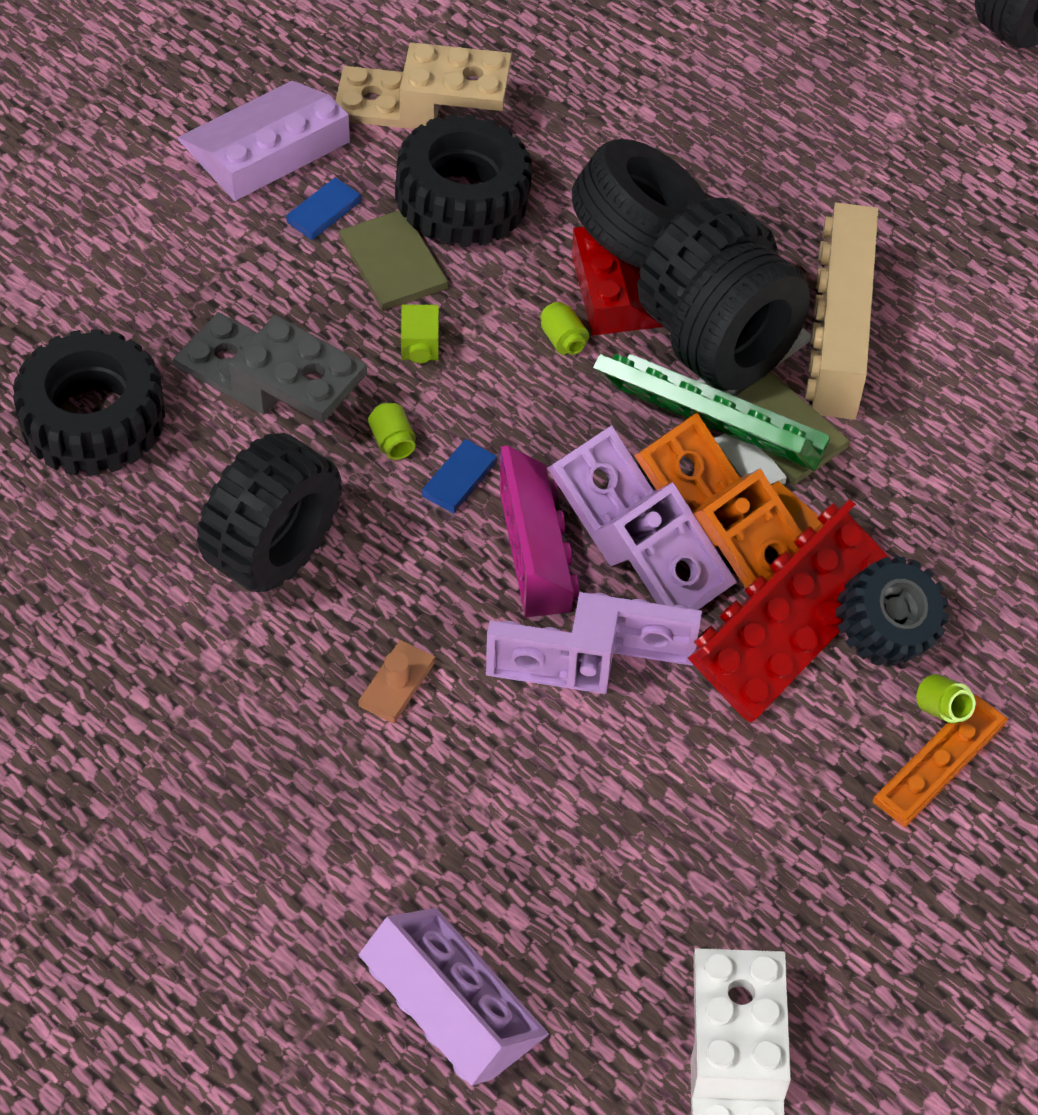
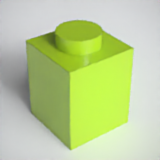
[401,304,439,363]

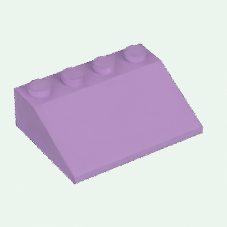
[177,81,350,201]

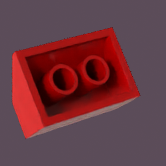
[572,227,663,336]

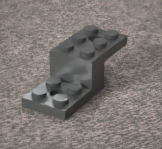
[173,312,367,423]

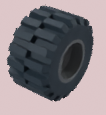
[836,556,949,666]

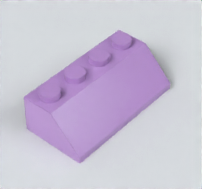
[358,908,549,1086]

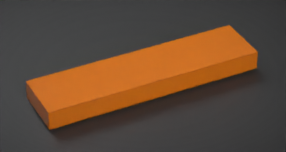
[872,694,1008,828]

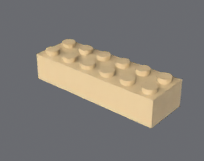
[805,202,878,420]

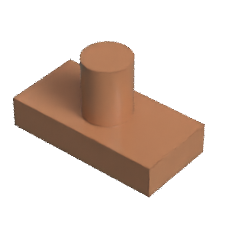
[359,640,435,724]

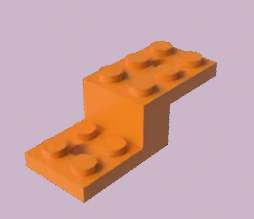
[634,413,802,588]

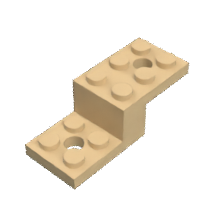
[335,42,512,129]

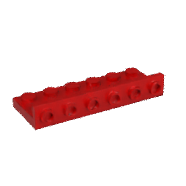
[688,499,889,723]

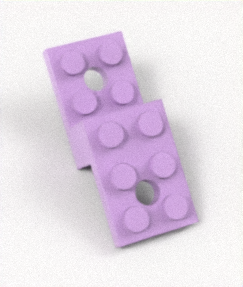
[547,425,736,610]
[486,592,702,694]

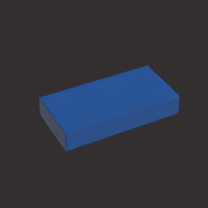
[286,177,361,240]
[422,439,497,514]

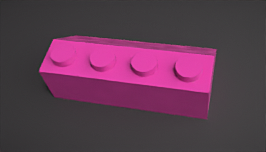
[499,445,579,618]

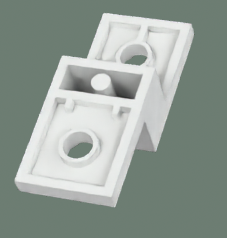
[691,948,791,1115]

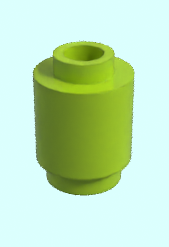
[540,302,589,355]
[368,403,416,460]
[916,674,976,723]

